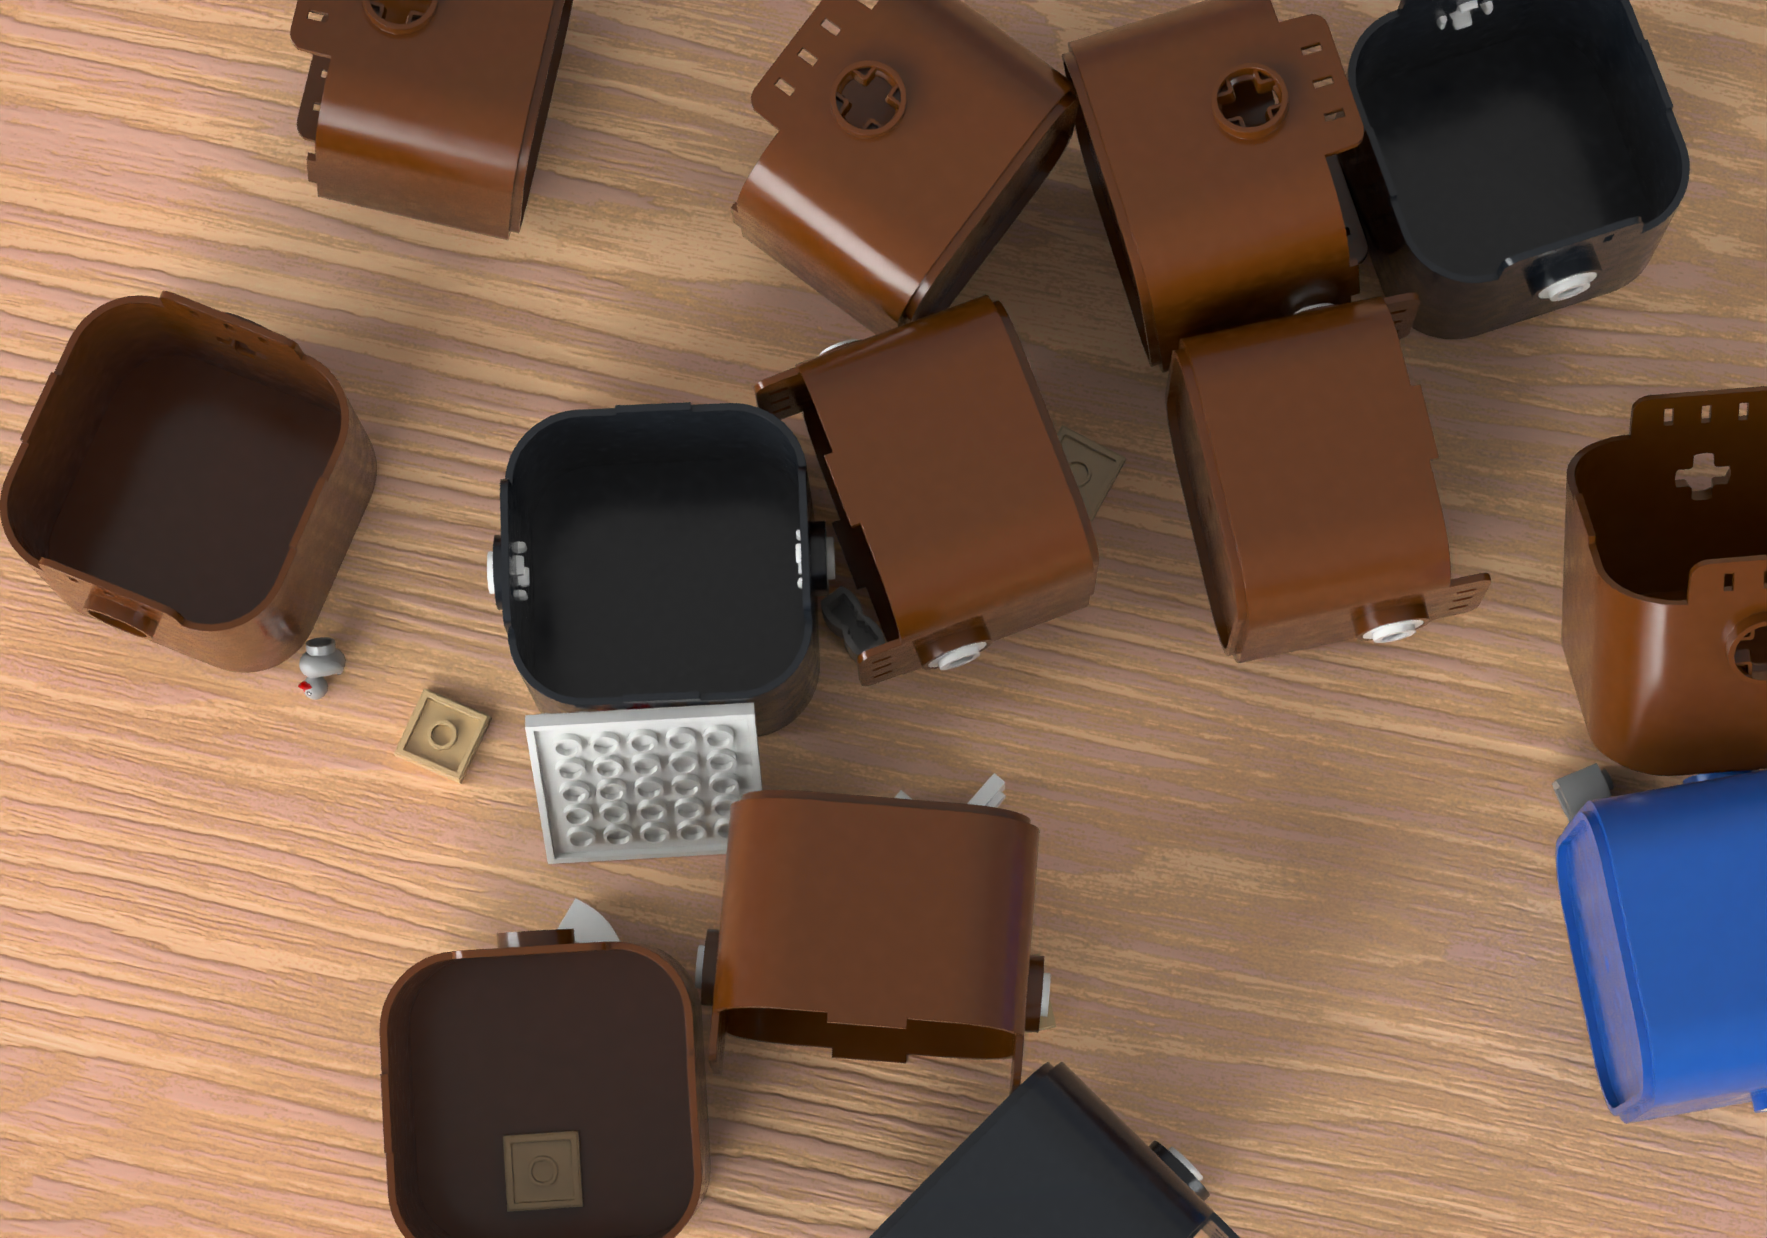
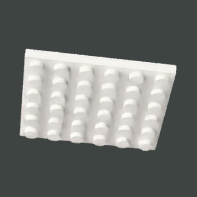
[525,702,763,864]

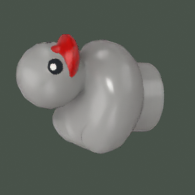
[298,637,346,700]

